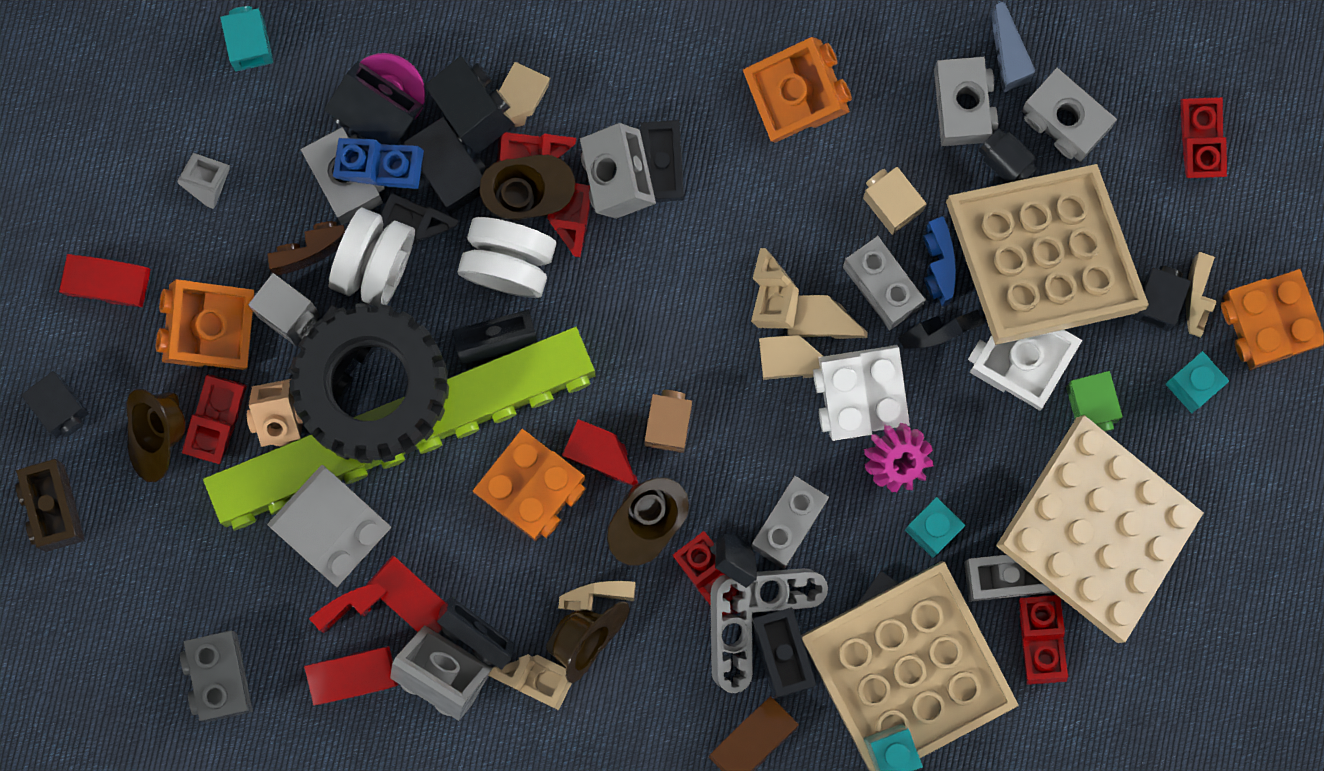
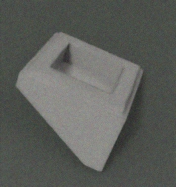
[178,153,230,209]

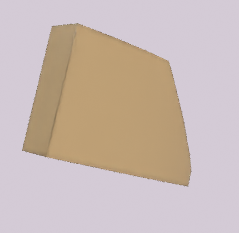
[499,62,550,127]
[751,248,799,328]
[1186,252,1216,338]
[787,295,868,339]
[759,335,824,380]
[558,581,636,612]
[489,654,572,710]

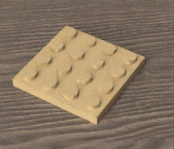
[946,164,1149,345]
[996,415,1204,643]
[801,561,1019,771]

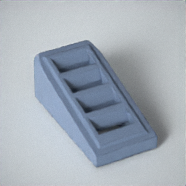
[992,2,1035,92]

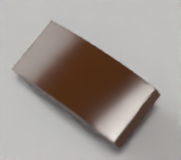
[267,221,346,276]
[709,696,799,771]

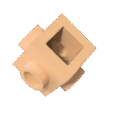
[247,379,303,447]

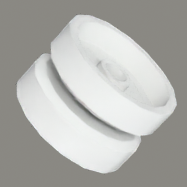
[329,207,415,308]
[457,217,556,298]

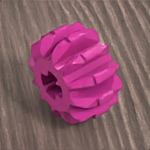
[864,423,933,493]

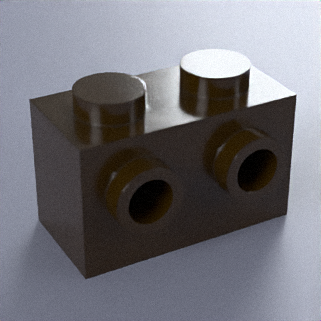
[15,459,85,552]

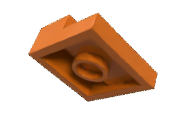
[743,37,852,143]
[1221,269,1324,370]
[156,279,254,370]
[473,429,586,541]

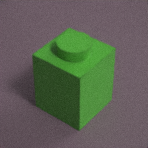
[1066,371,1123,433]

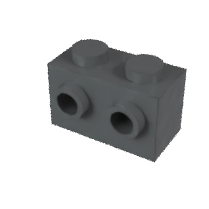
[180,631,253,722]

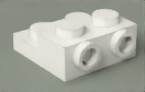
[968,325,1082,411]
[813,345,910,441]

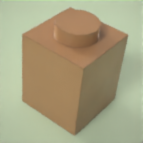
[645,390,692,453]

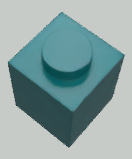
[220,6,273,72]
[1165,351,1229,414]
[905,497,966,558]
[863,724,923,771]

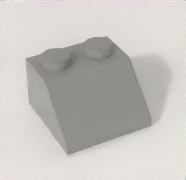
[267,465,391,587]
[390,625,493,721]

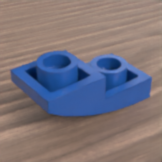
[333,138,424,189]
[923,216,956,307]

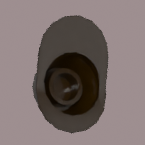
[479,155,575,221]
[126,389,186,482]
[607,477,689,565]
[546,602,630,683]

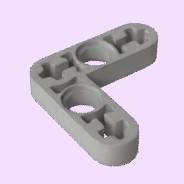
[710,568,828,693]

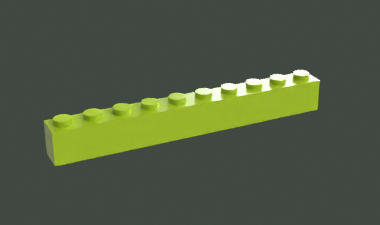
[203,326,596,530]

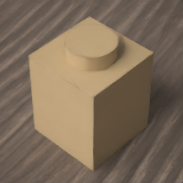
[863,167,926,235]

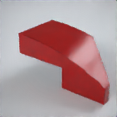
[497,132,576,162]
[547,183,591,258]
[562,419,638,486]
[309,583,387,633]

